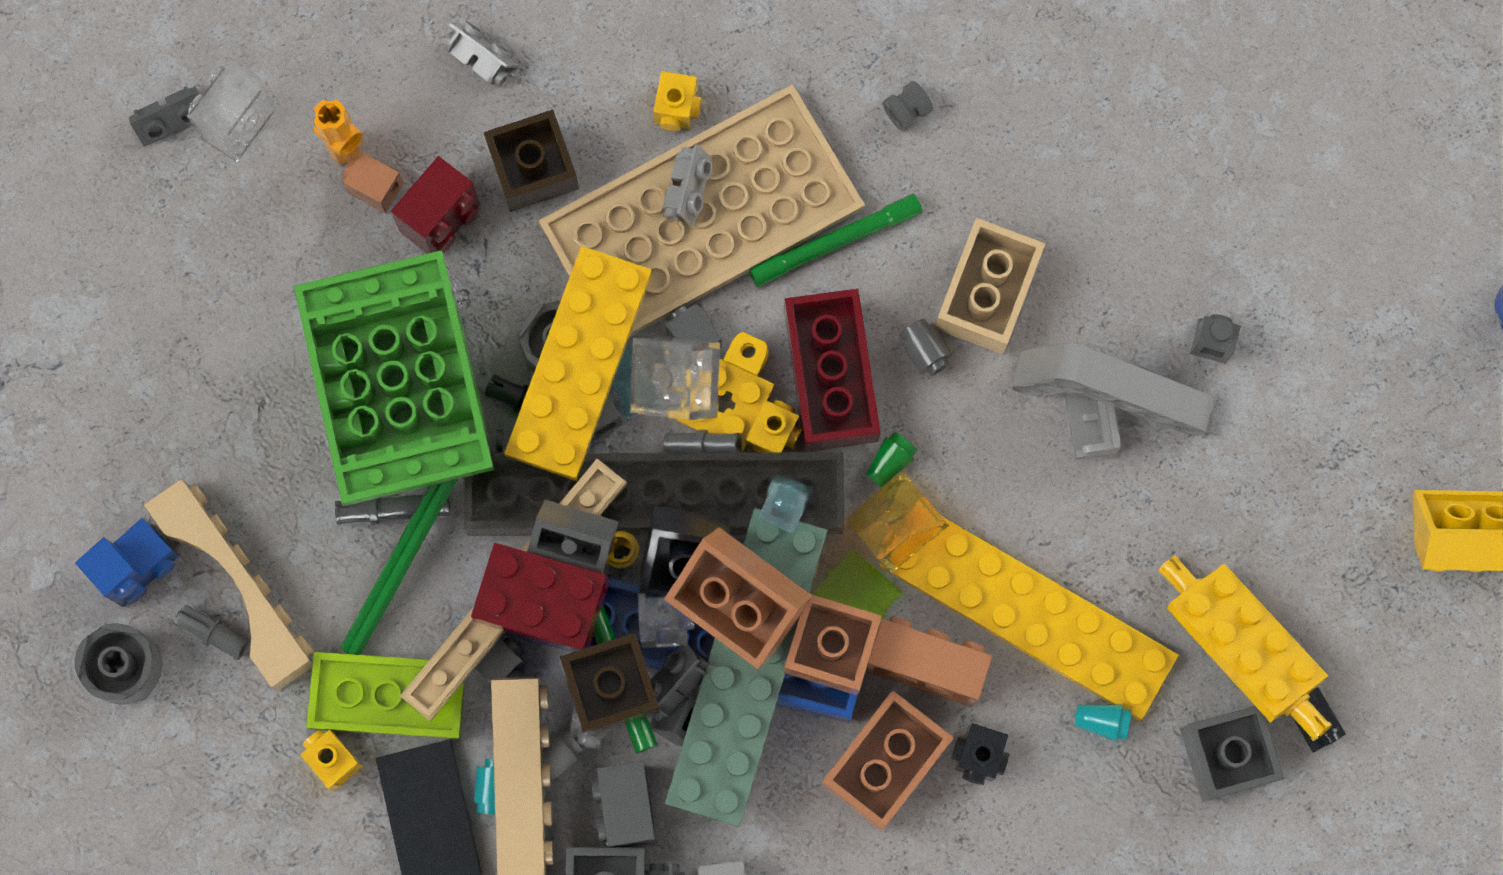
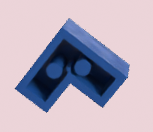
[75,518,180,607]

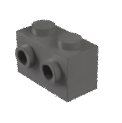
[527,500,619,574]

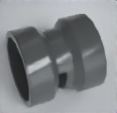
[882,81,933,131]

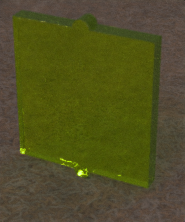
[813,549,902,620]

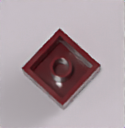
[390,156,480,254]

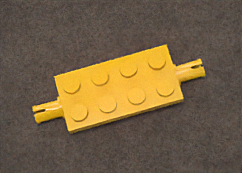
[1158,555,1332,741]

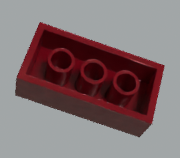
[784,288,881,452]

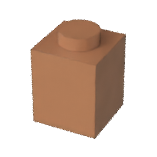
[342,152,404,214]

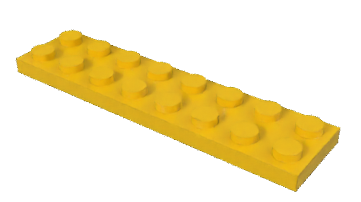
[879,502,1179,721]

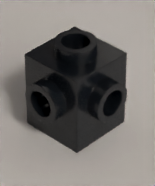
[951,723,1010,785]

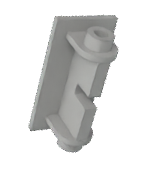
[443,21,519,86]
[662,144,712,226]

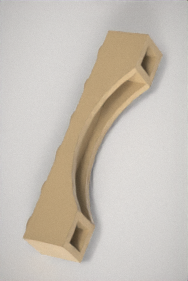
[144,479,314,691]

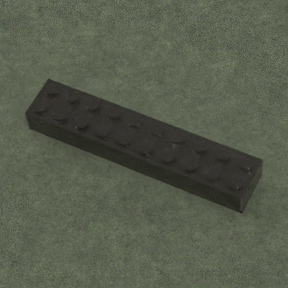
[464,452,844,536]

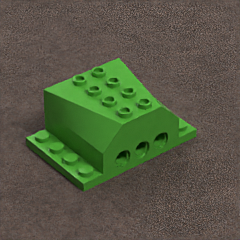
[294,250,494,506]

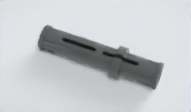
[335,495,450,525]

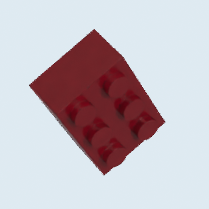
[471,542,610,651]

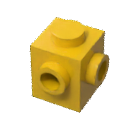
[653,71,702,132]
[746,400,802,463]

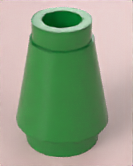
[865,431,918,488]

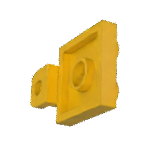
[676,332,775,452]

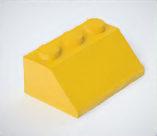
[1413,490,1503,572]

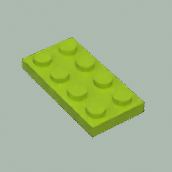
[306,652,466,739]

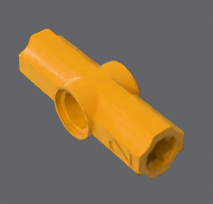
[313,99,363,165]

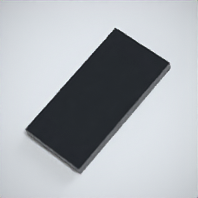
[376,739,482,875]

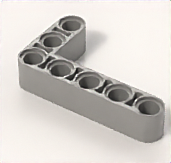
[1011,342,1213,436]

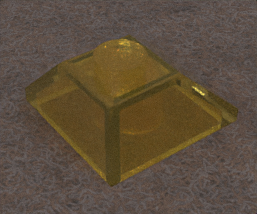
[845,471,949,574]

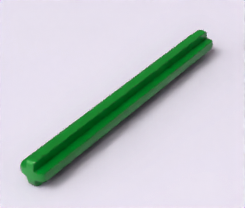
[341,479,458,655]

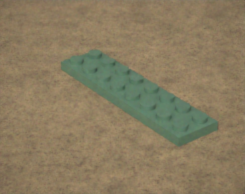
[665,508,828,827]

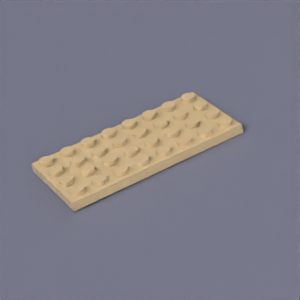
[538,84,865,337]

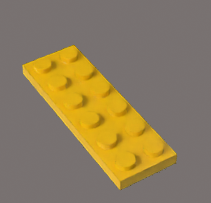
[504,246,652,481]

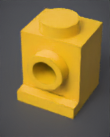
[300,729,363,791]

